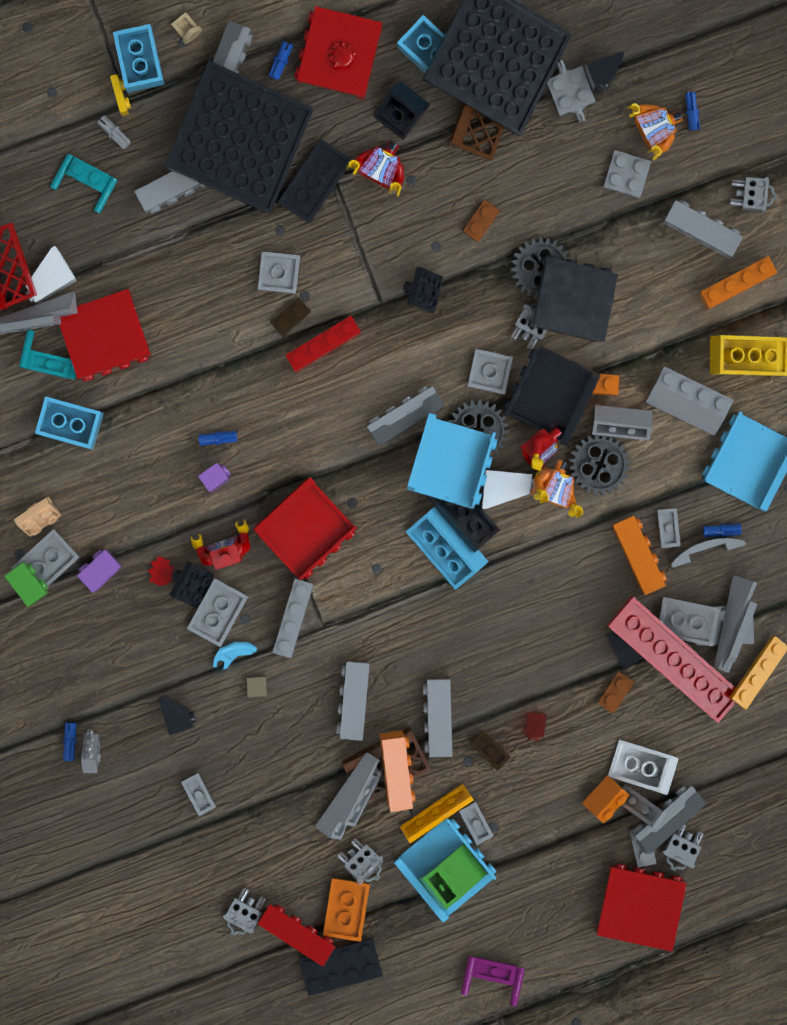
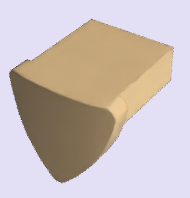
[171,12,203,44]

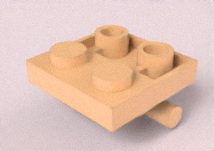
[14,496,62,537]

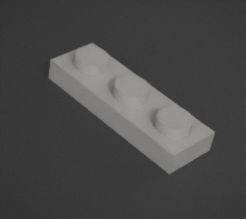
[622,784,667,830]

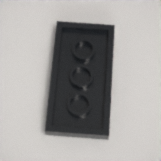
[278,139,352,224]
[425,495,500,553]
[299,938,383,996]

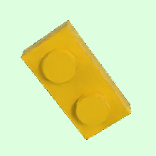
[110,74,131,116]

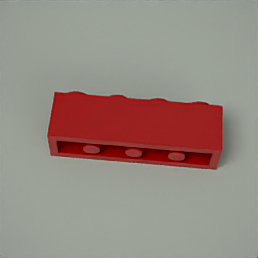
[285,316,361,373]
[258,904,336,967]

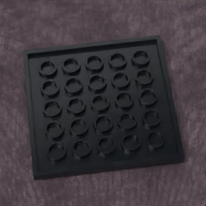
[422,0,572,136]
[164,60,314,214]

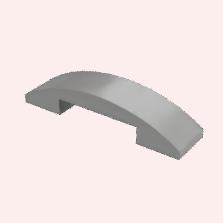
[669,538,746,568]

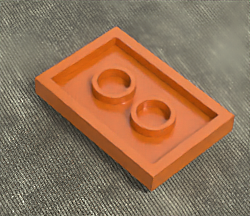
[323,877,370,942]

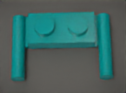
[50,153,118,214]
[19,330,76,380]

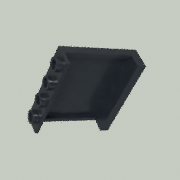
[528,255,618,342]
[504,345,601,447]

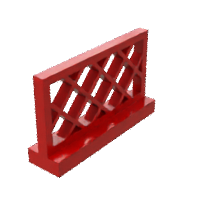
[0,223,37,311]

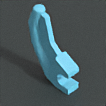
[213,641,257,669]

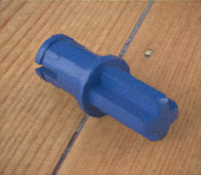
[269,41,293,80]
[685,92,701,131]
[199,431,237,446]
[703,523,742,538]
[62,723,78,761]

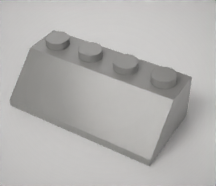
[645,367,734,436]

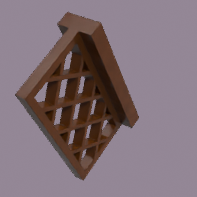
[448,104,504,161]
[342,727,431,801]

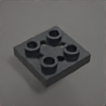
[403,267,443,314]
[169,561,214,608]

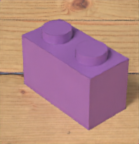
[198,463,231,493]
[77,550,123,593]

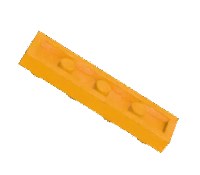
[729,636,787,710]
[400,784,474,843]

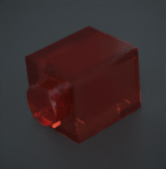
[523,711,547,741]

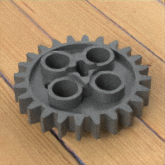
[510,237,571,299]
[448,400,509,457]
[568,435,631,496]

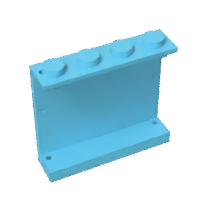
[702,411,787,512]
[407,413,498,509]
[394,818,497,923]

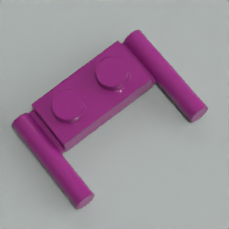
[460,956,525,1006]

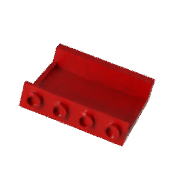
[295,6,382,100]
[59,289,152,382]
[252,477,357,580]
[595,863,687,952]

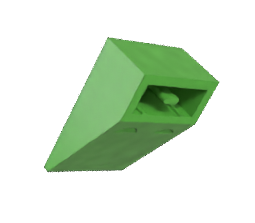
[419,843,487,910]

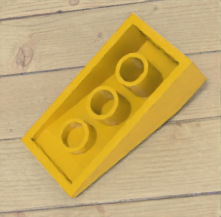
[709,335,787,376]

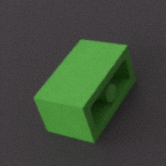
[4,562,49,607]

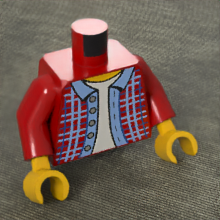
[346,141,404,196]
[520,427,563,477]
[191,520,250,570]

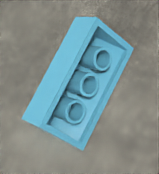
[406,507,489,590]

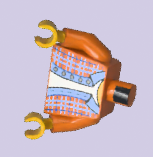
[627,103,683,160]
[530,460,583,518]

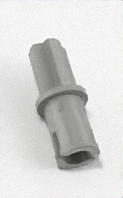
[97,115,131,149]

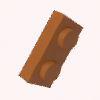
[463,200,500,243]
[597,671,634,714]

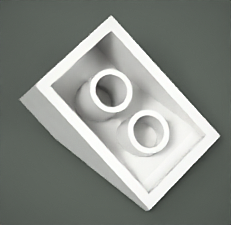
[608,740,679,795]

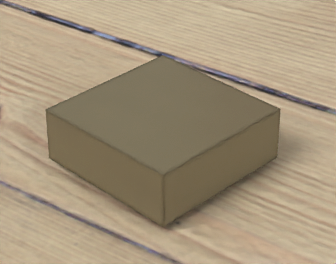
[247,677,267,697]

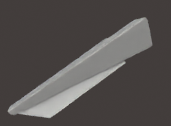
[0,292,78,335]
[714,576,757,673]
[316,753,381,840]

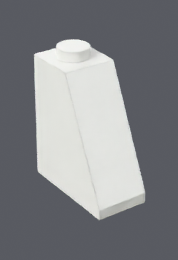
[25,246,77,304]
[482,470,534,509]

